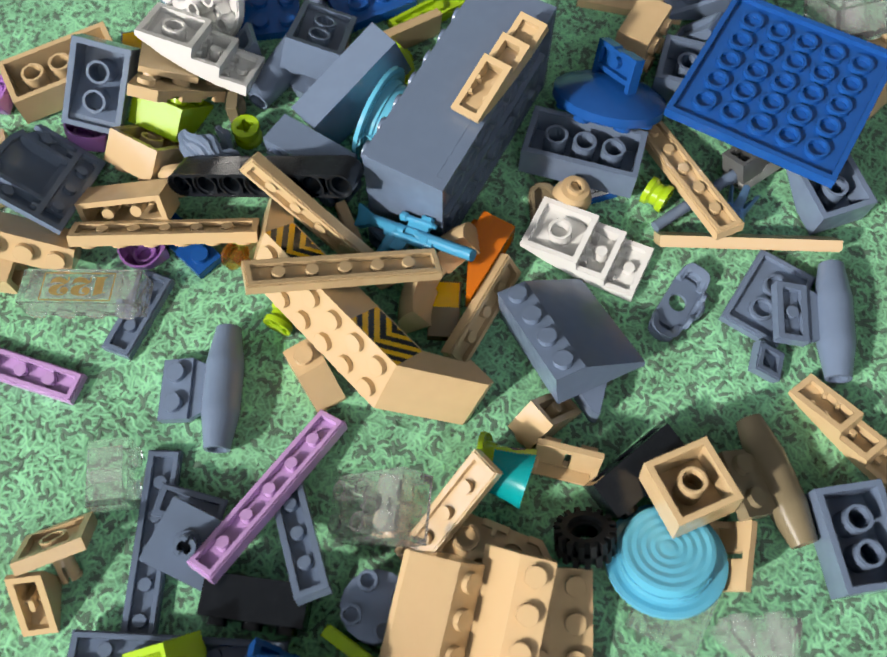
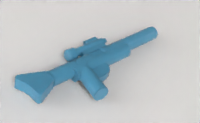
[354,203,477,262]

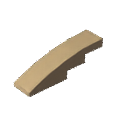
[451,11,549,124]
[788,373,887,493]

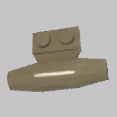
[718,414,818,549]

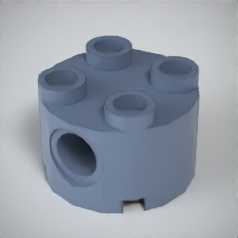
[340,569,398,647]

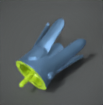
[727,185,760,222]

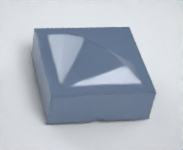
[748,340,785,383]

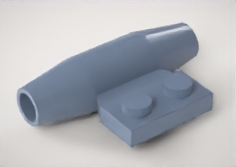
[248,35,317,109]
[771,260,857,384]
[157,324,245,453]

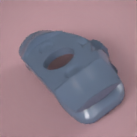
[648,263,710,342]

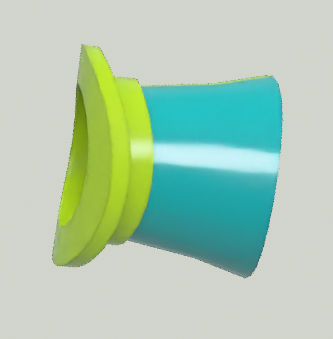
[476,431,537,509]

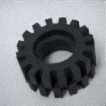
[553,507,617,570]

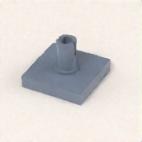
[138,496,223,591]

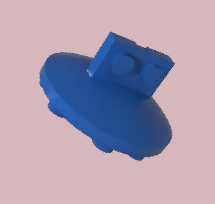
[552,37,666,133]

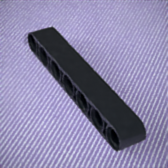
[167,155,364,198]

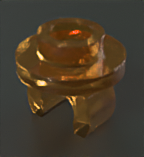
[221,243,251,270]

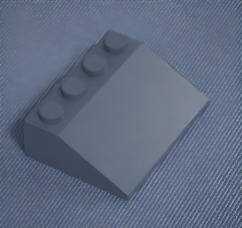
[497,279,645,404]

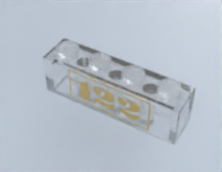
[15,269,154,320]

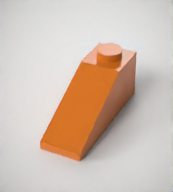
[465,211,516,307]

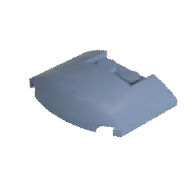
[0,124,106,235]

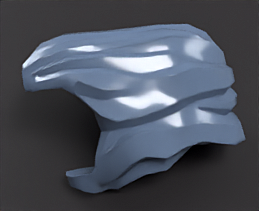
[178,125,245,158]

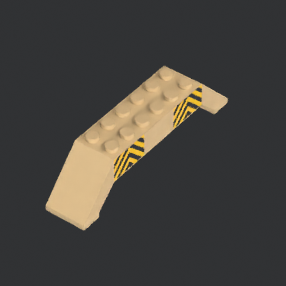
[253,198,494,425]

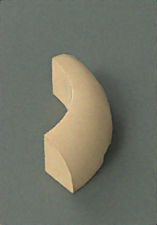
[397,222,480,334]

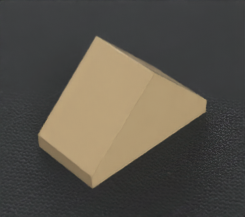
[4,571,62,637]

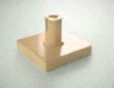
[9,511,97,585]

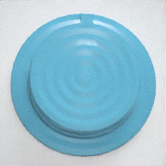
[352,66,407,163]
[605,504,729,620]

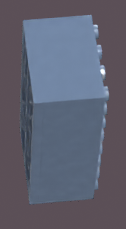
[360,0,557,237]

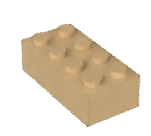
[0,21,113,124]

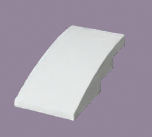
[134,2,265,96]
[520,196,654,302]

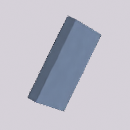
[718,250,816,348]

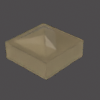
[225,90,246,124]

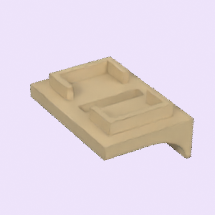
[531,436,605,486]
[709,520,758,592]

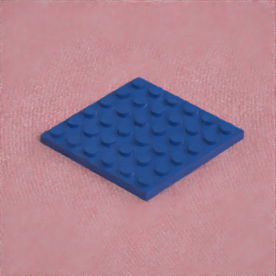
[663,0,887,189]

